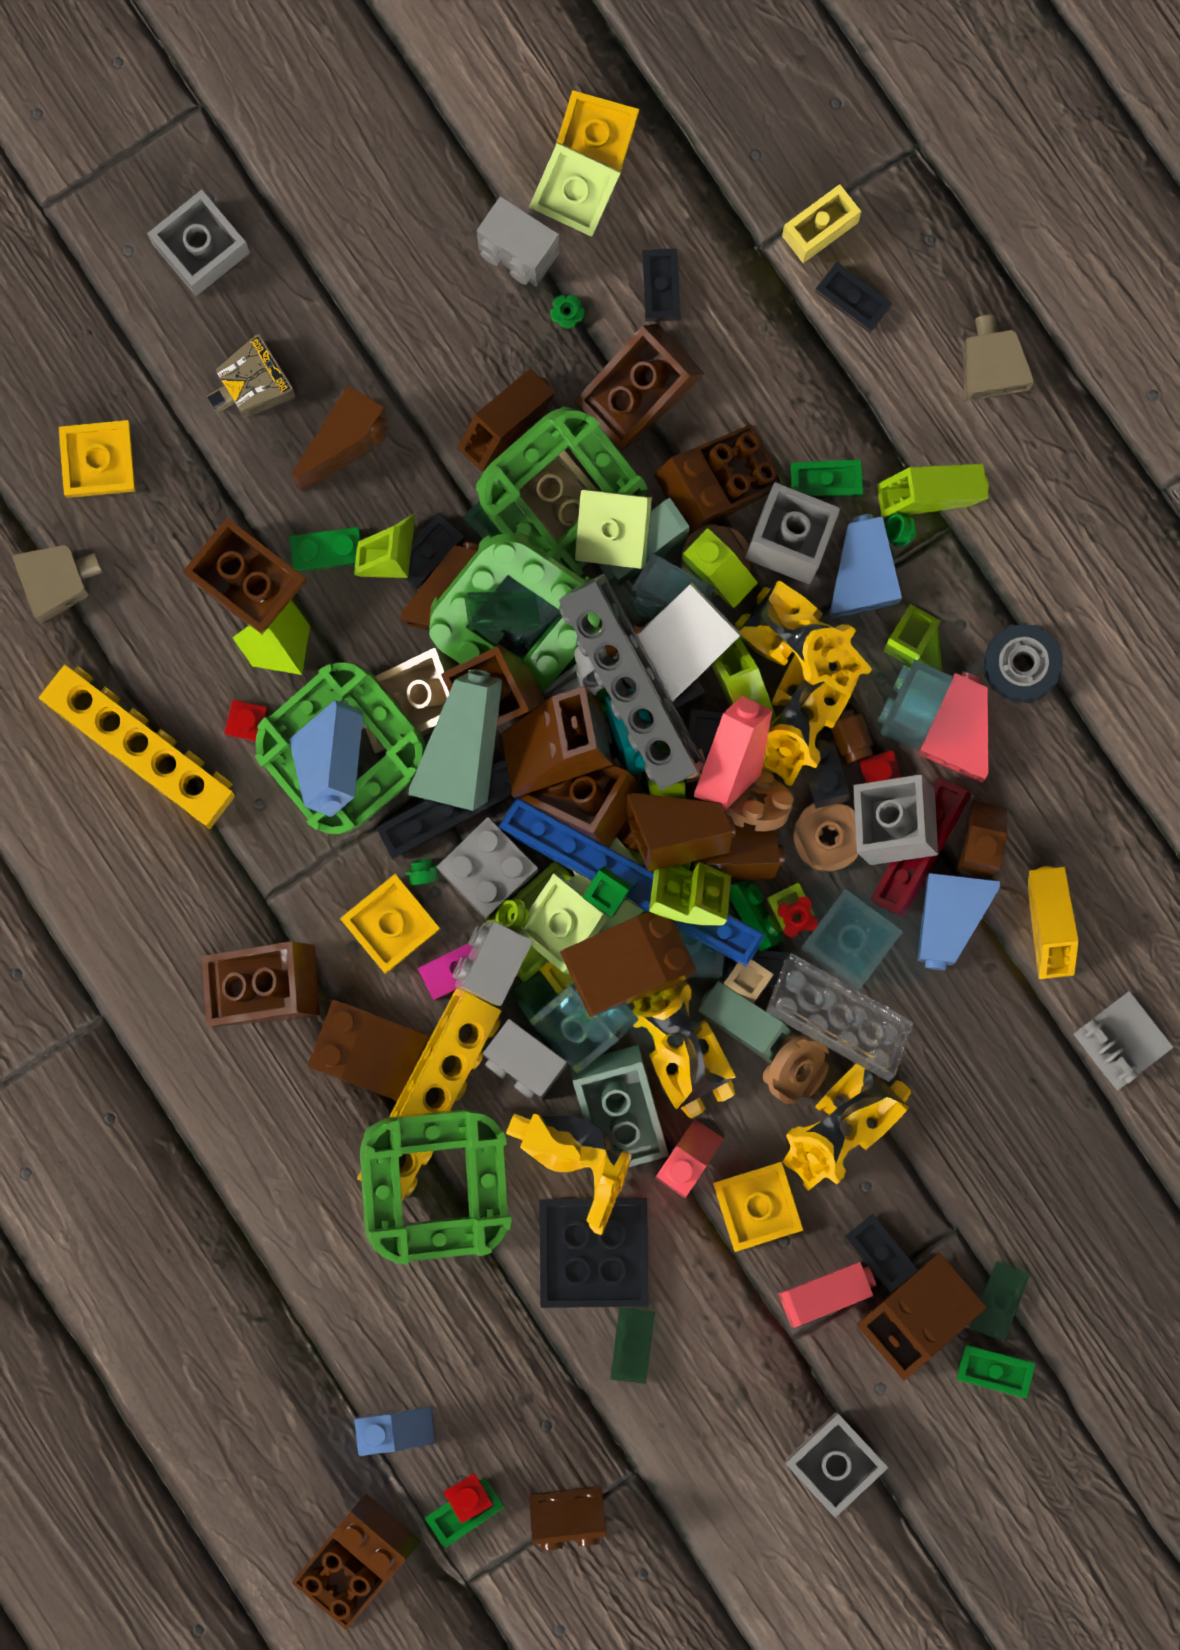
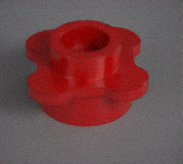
[777,897,818,937]

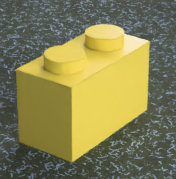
[782,184,861,263]

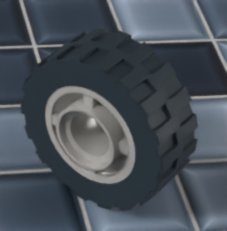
[984,623,1063,703]

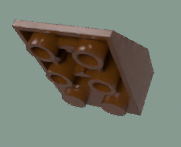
[654,424,785,535]
[501,686,613,798]
[857,1252,987,1381]
[529,1486,606,1551]
[292,1494,421,1630]

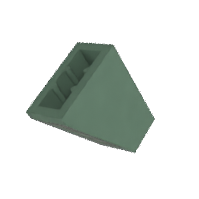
[597,498,689,586]
[698,981,793,1064]

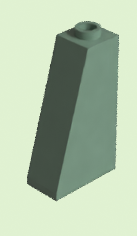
[408,670,502,811]

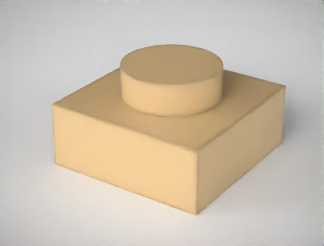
[723,960,774,1004]

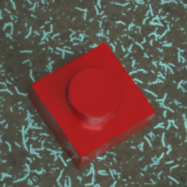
[224,700,268,742]
[858,750,901,783]
[443,1473,493,1524]

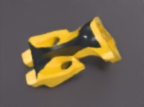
[735,581,872,696]
[762,654,860,786]
[625,982,736,1119]
[782,1056,911,1191]
[506,1114,632,1235]

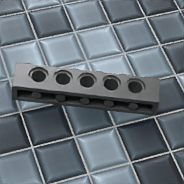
[558,574,705,790]

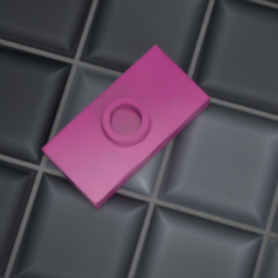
[418,943,473,1001]

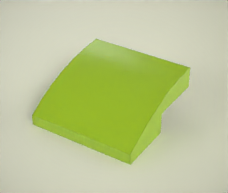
[649,862,731,926]

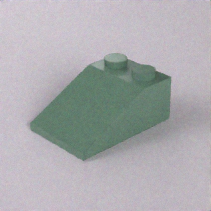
[570,1045,669,1167]

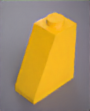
[1027,866,1078,979]

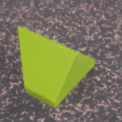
[354,512,416,578]
[232,599,310,675]
[883,604,944,686]

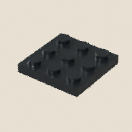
[539,1198,649,1308]

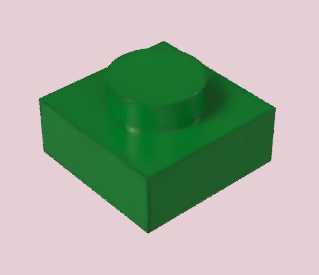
[582,866,633,918]

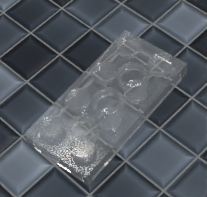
[766,953,913,1082]

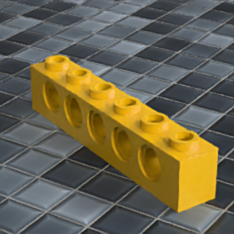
[38,664,236,829]
[357,988,501,1202]

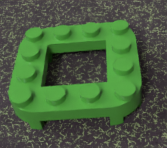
[476,407,648,576]
[429,531,601,692]
[255,663,426,834]
[360,1109,512,1265]

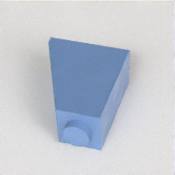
[830,514,902,619]
[289,700,363,817]
[917,873,1000,970]
[354,1407,436,1456]

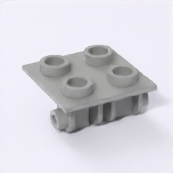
[1073,991,1173,1091]

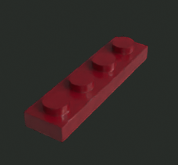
[870,777,971,918]

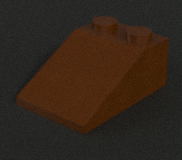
[575,324,705,450]
[291,385,389,492]
[182,518,307,635]
[509,765,644,848]
[560,912,697,1017]
[201,941,320,1027]
[307,999,430,1101]

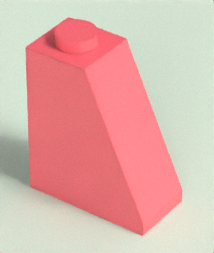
[918,672,989,783]
[694,696,772,812]
[655,1119,724,1198]
[778,1262,876,1328]

